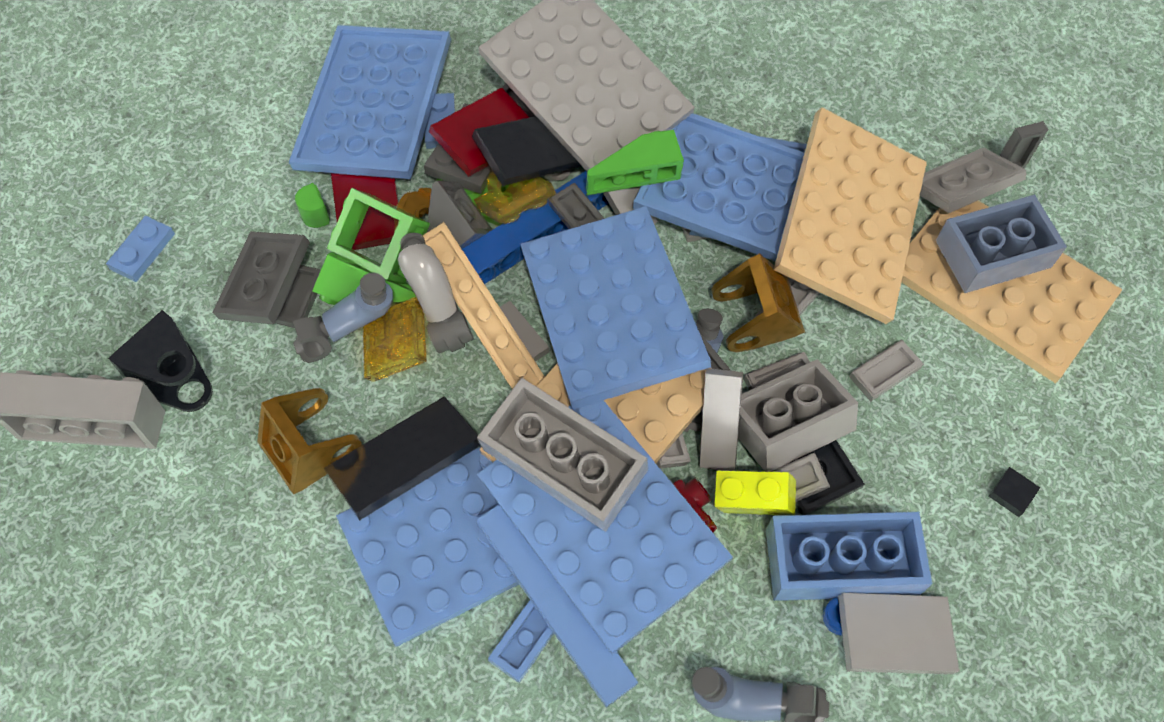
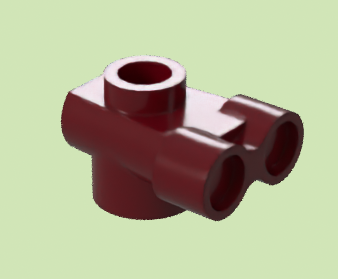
[673,477,717,533]

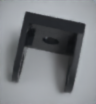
[108,310,213,412]

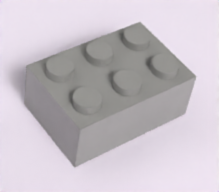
[738,359,858,472]

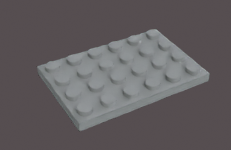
[479,0,695,171]

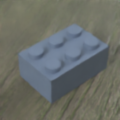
[936,195,1067,293]

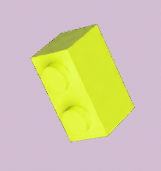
[715,471,796,516]

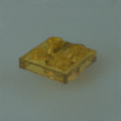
[474,171,556,224]
[363,297,427,382]

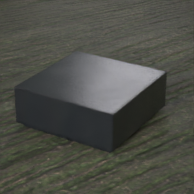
[988,467,1041,517]

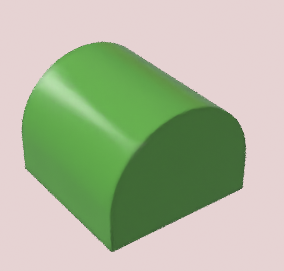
[295,183,330,228]

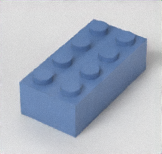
[766,512,932,601]

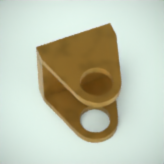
[711,254,805,352]
[258,388,362,495]

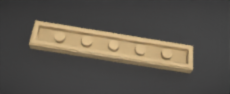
[422,222,545,390]

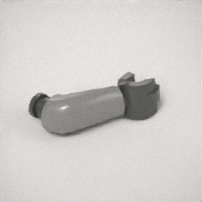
[398,233,474,353]

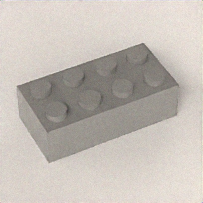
[0,370,165,449]
[477,378,648,532]

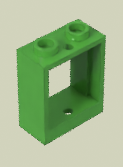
[327,188,430,283]

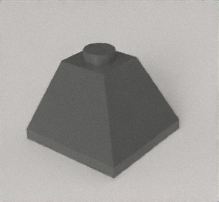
[427,180,493,249]

